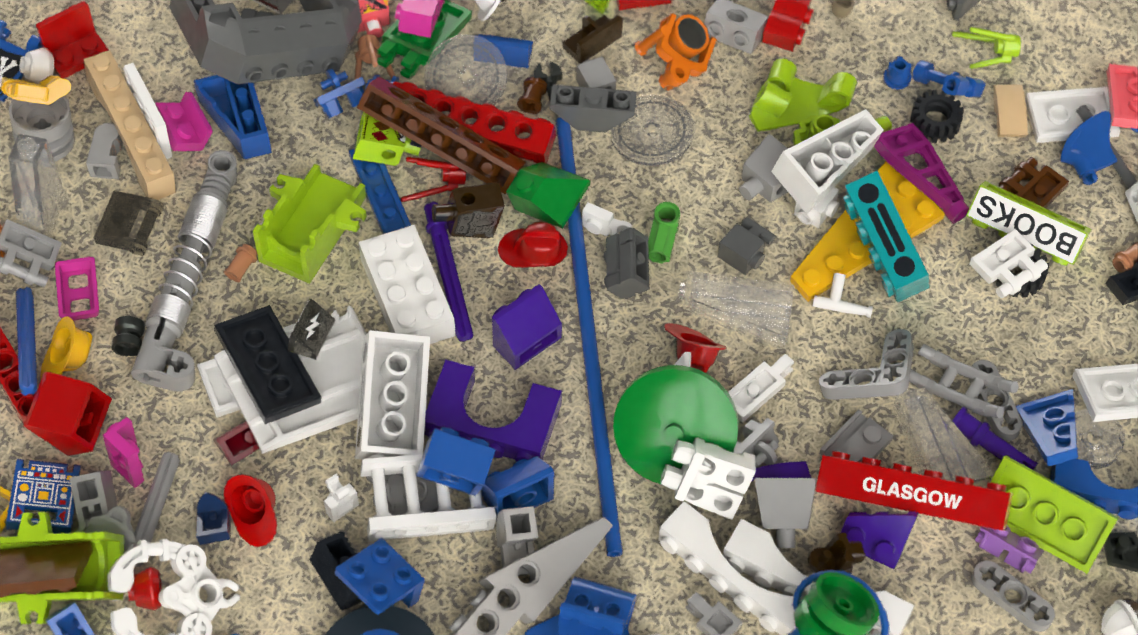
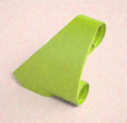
[749,58,857,132]

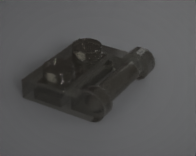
[94,190,164,256]

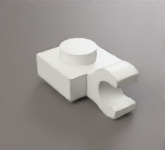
[582,202,632,237]
[324,474,359,522]

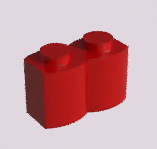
[762,0,814,52]

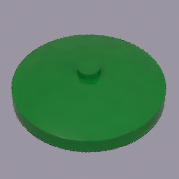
[613,365,739,485]

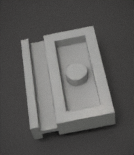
[819,409,893,463]

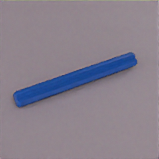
[16,287,37,396]

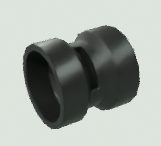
[111,316,145,356]

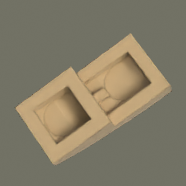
[993,85,1028,137]

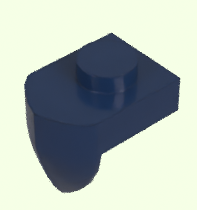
[196,492,231,545]

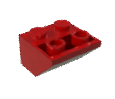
[23,372,112,456]

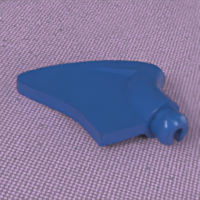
[1061,111,1117,185]

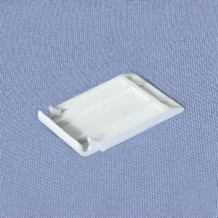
[214,306,367,454]

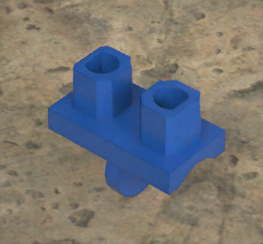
[313,68,366,119]

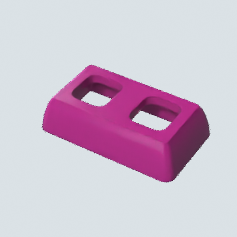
[55,257,99,321]

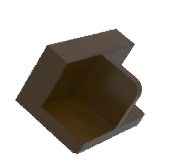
[563,15,623,64]

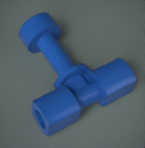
[913,60,985,98]

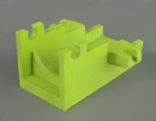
[253,164,367,284]
[0,512,124,624]

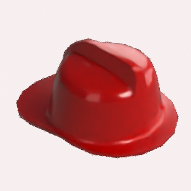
[498,221,568,268]
[664,323,727,373]
[224,474,277,547]

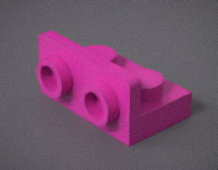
[155,92,213,151]
[103,417,144,488]

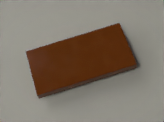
[0,541,93,598]

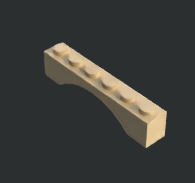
[83,50,176,203]

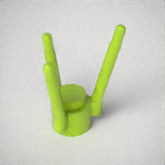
[952,27,1021,69]

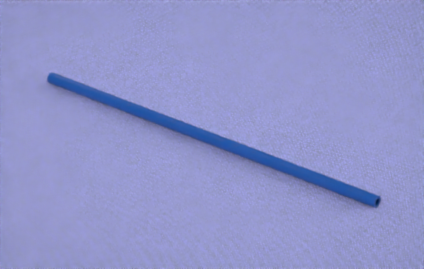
[556,117,623,557]

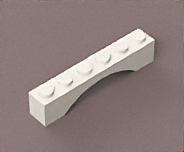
[658,501,803,635]
[723,519,914,635]

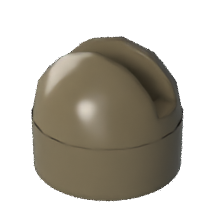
[831,0,854,18]

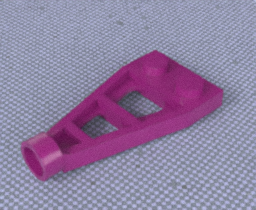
[874,123,969,224]

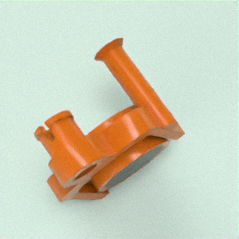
[634,13,717,91]

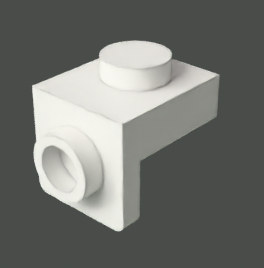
[794,187,840,228]

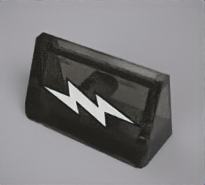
[287,298,335,360]

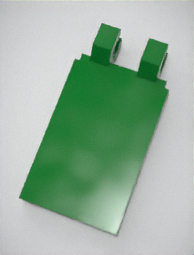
[377,0,472,80]

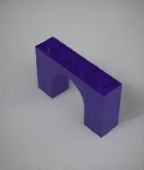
[424,360,562,462]

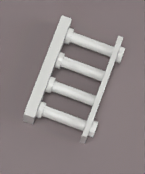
[360,454,497,541]

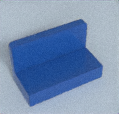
[474,34,533,68]

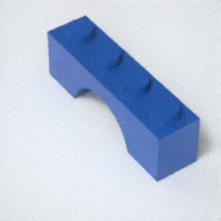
[1050,458,1138,520]

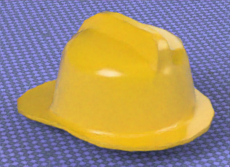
[40,317,93,380]

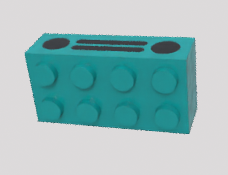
[843,171,930,303]

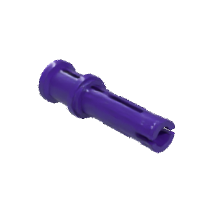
[948,406,1038,470]

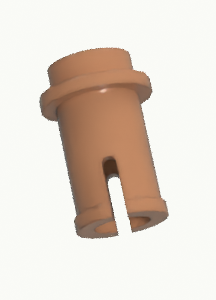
[1113,241,1138,273]
[224,244,257,283]

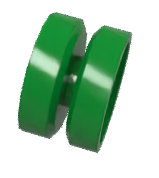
[793,572,880,635]

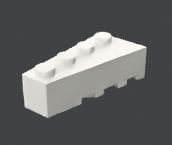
[771,109,884,214]

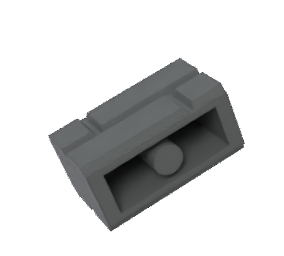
[604,227,650,299]

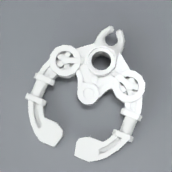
[107,539,240,635]

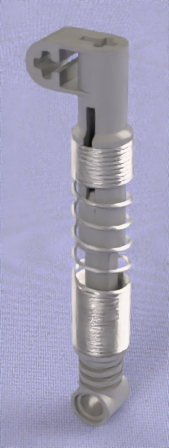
[131,150,237,392]

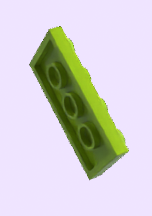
[990,455,1119,574]

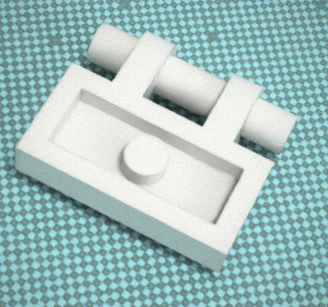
[970,229,1048,298]

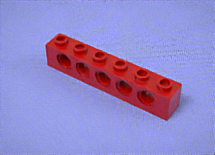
[393,81,556,164]

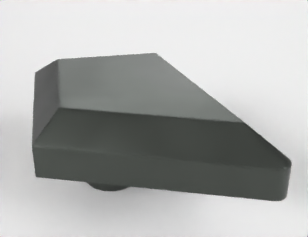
[1104,532,1138,572]

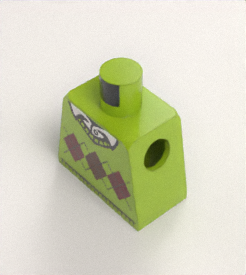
[353,112,421,166]

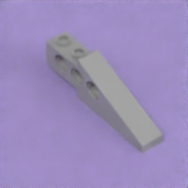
[449,517,613,635]

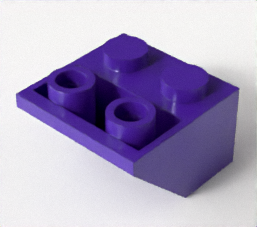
[492,284,562,370]

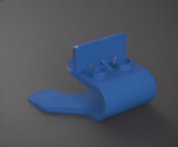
[524,576,637,635]

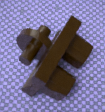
[807,533,866,574]

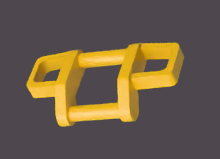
[0,75,71,105]

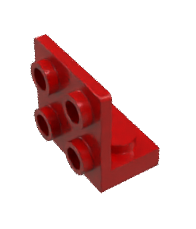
[36,1,109,79]

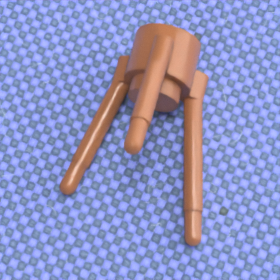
[355,34,396,80]

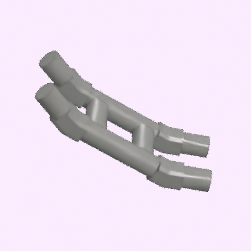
[909,343,1019,418]

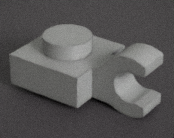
[685,592,743,635]

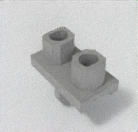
[733,418,779,467]

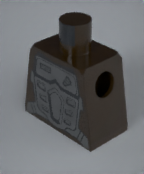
[432,182,505,238]

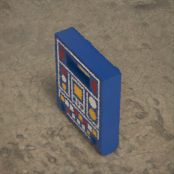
[6,459,81,534]

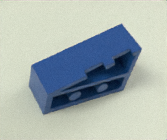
[193,75,272,160]

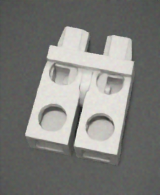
[661,437,756,519]

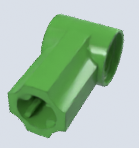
[648,202,680,263]

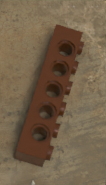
[357,76,527,194]

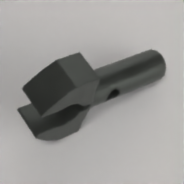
[534,61,563,101]

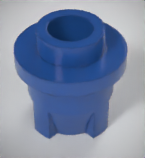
[883,56,911,90]

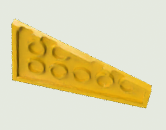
[790,161,945,302]

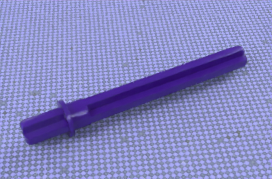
[424,201,473,342]

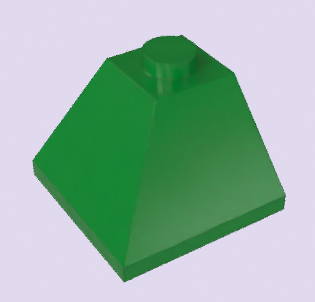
[506,162,591,228]

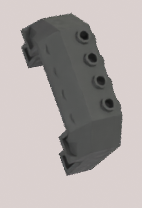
[169,0,362,84]

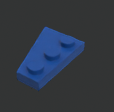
[1016,389,1078,467]

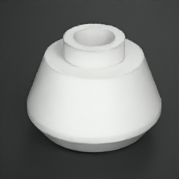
[19,48,54,84]

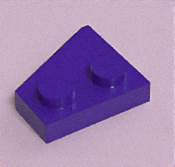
[841,511,919,569]

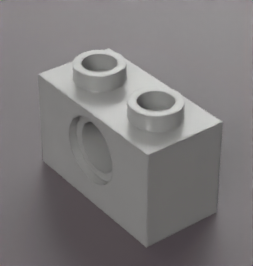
[704,0,769,54]

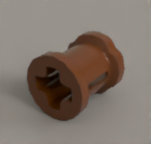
[517,77,547,114]

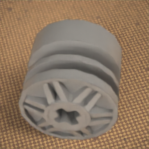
[8,95,75,164]

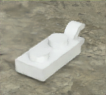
[728,354,794,423]

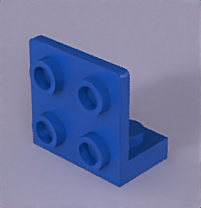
[335,538,425,614]

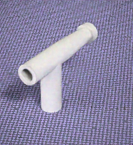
[812,273,873,318]

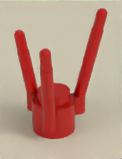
[400,157,466,202]

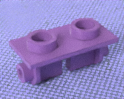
[975,526,1044,574]

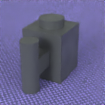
[717,217,776,276]

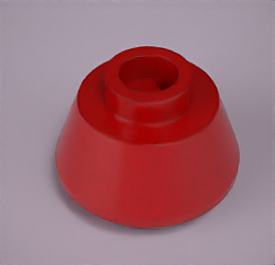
[128,567,162,611]

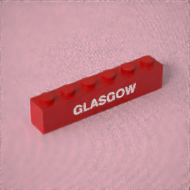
[815,451,1013,531]

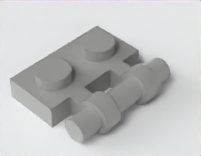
[0,219,62,288]

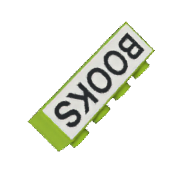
[966,181,1092,266]

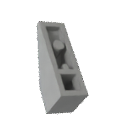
[69,470,117,526]

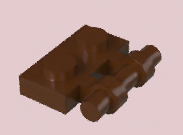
[999,157,1069,208]

